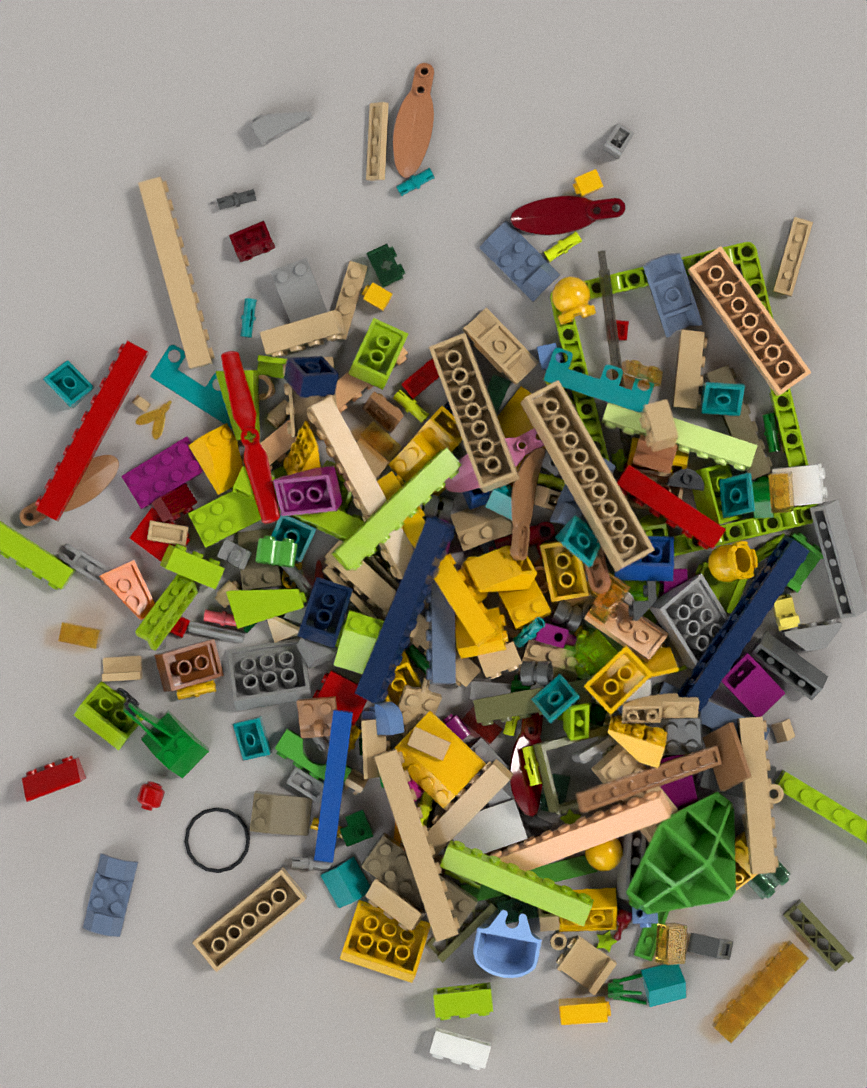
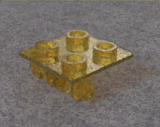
[623,360,663,387]

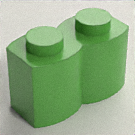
[256,536,298,568]

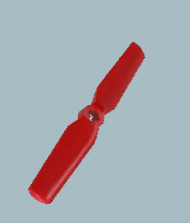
[221,351,280,523]

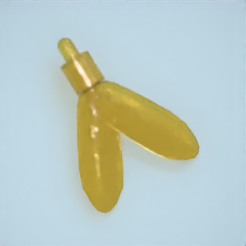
[136,400,172,440]

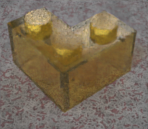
[587,566,631,624]

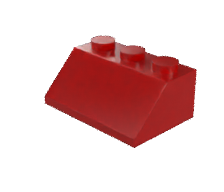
[22,755,86,802]

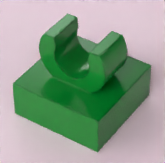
[511,675,531,693]

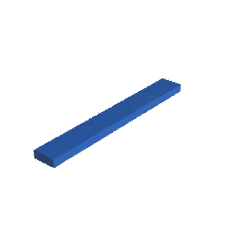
[314,709,353,863]

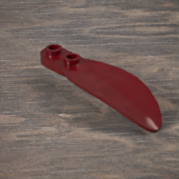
[510,196,626,235]
[509,712,543,816]

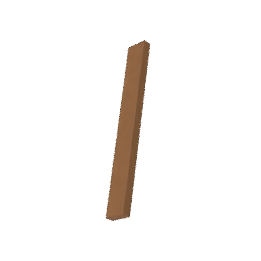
[575,745,722,813]

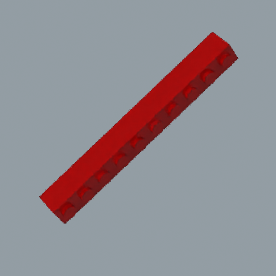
[35,340,149,522]

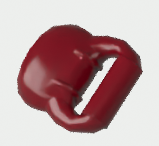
[614,909,633,941]

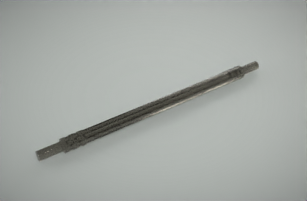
[598,250,632,460]

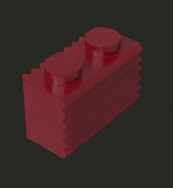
[152,483,197,523]

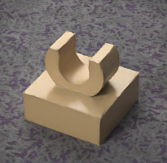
[344,769,368,795]

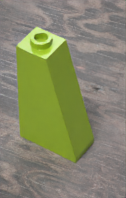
[216,370,260,442]
[226,589,307,629]

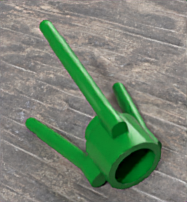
[608,973,647,1005]

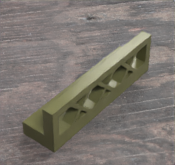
[427,899,497,963]
[783,899,854,972]

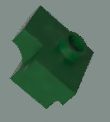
[340,809,374,847]

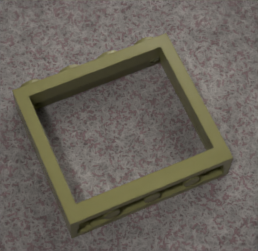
[533,725,614,815]

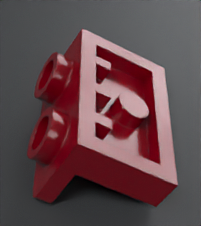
[229,221,275,262]

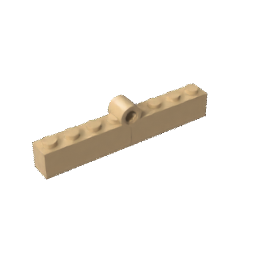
[737,717,784,874]

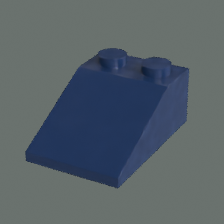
[297,577,353,648]

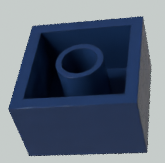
[284,356,339,398]

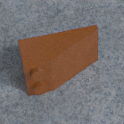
[154,639,224,692]

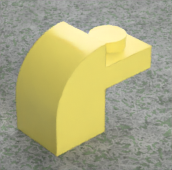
[773,594,800,631]

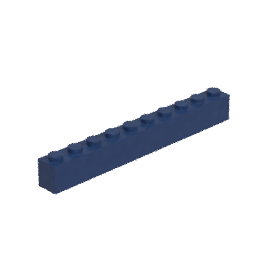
[355,517,455,703]
[677,535,810,711]

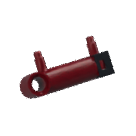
[479,522,555,559]

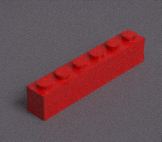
[616,465,726,550]

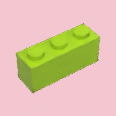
[160,544,225,590]

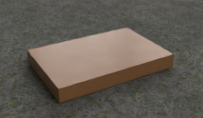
[703,723,752,791]

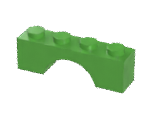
[274,728,352,782]

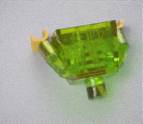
[573,625,618,676]

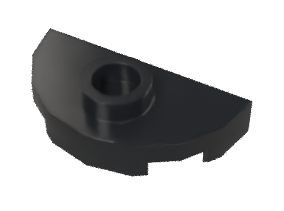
[666,469,704,491]

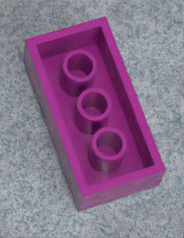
[121,436,204,509]

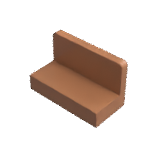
[633,435,678,474]

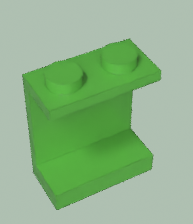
[786,532,824,593]

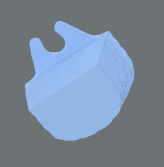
[473,910,542,978]

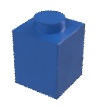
[462,488,490,510]

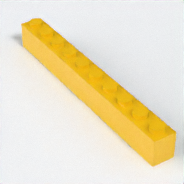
[377,471,498,647]

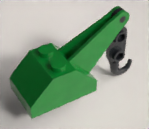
[117,688,209,779]

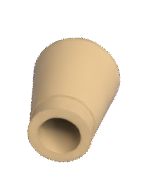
[265,400,289,429]

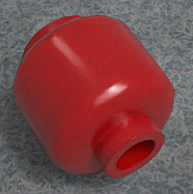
[137,781,165,811]

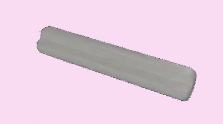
[188,621,245,643]

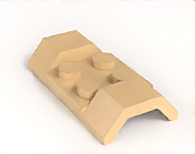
[462,307,539,385]

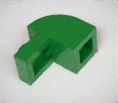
[752,476,776,518]

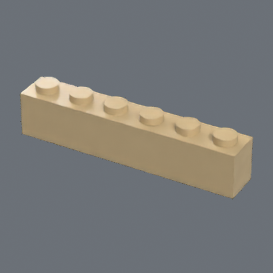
[426,759,513,858]

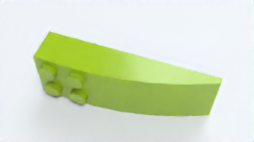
[188,466,287,548]

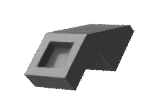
[628,581,656,621]
[687,933,734,960]

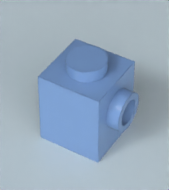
[536,343,563,371]
[632,907,658,928]

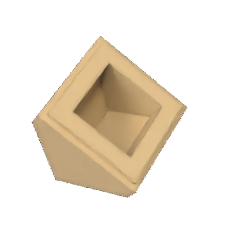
[771,719,795,743]

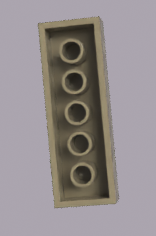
[361,832,478,930]

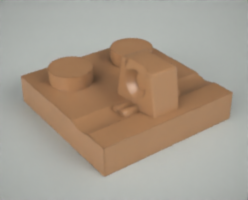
[362,391,404,433]
[297,696,337,738]

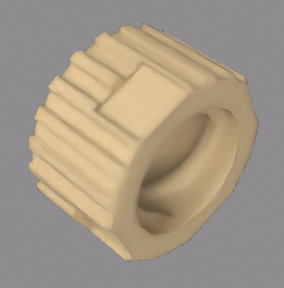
[132,395,151,412]
[550,932,567,950]

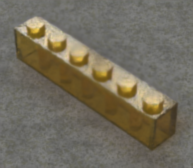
[712,940,809,1043]

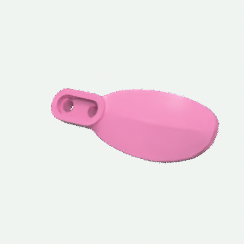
[444,428,544,492]

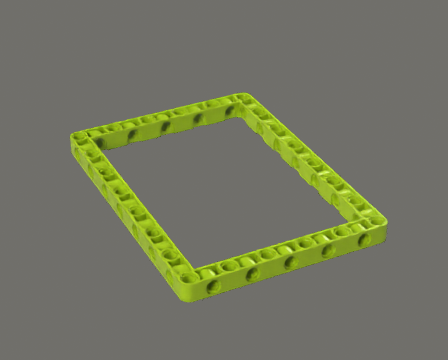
[550,242,818,556]

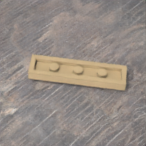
[366,102,389,181]
[772,217,813,297]
[335,261,368,340]

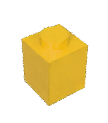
[572,169,604,197]
[362,282,393,312]

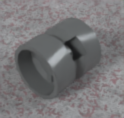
[423,494,454,523]
[551,600,583,632]
[520,661,553,686]

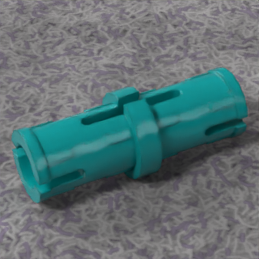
[396,168,435,197]
[240,298,257,338]
[513,617,545,647]

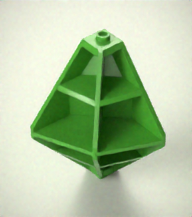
[626,792,736,915]

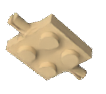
[397,677,442,737]

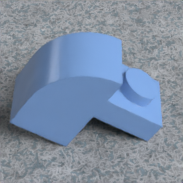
[362,701,404,735]

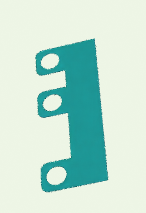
[150,345,233,429]
[543,348,655,413]

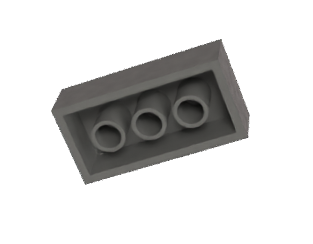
[644,710,703,755]

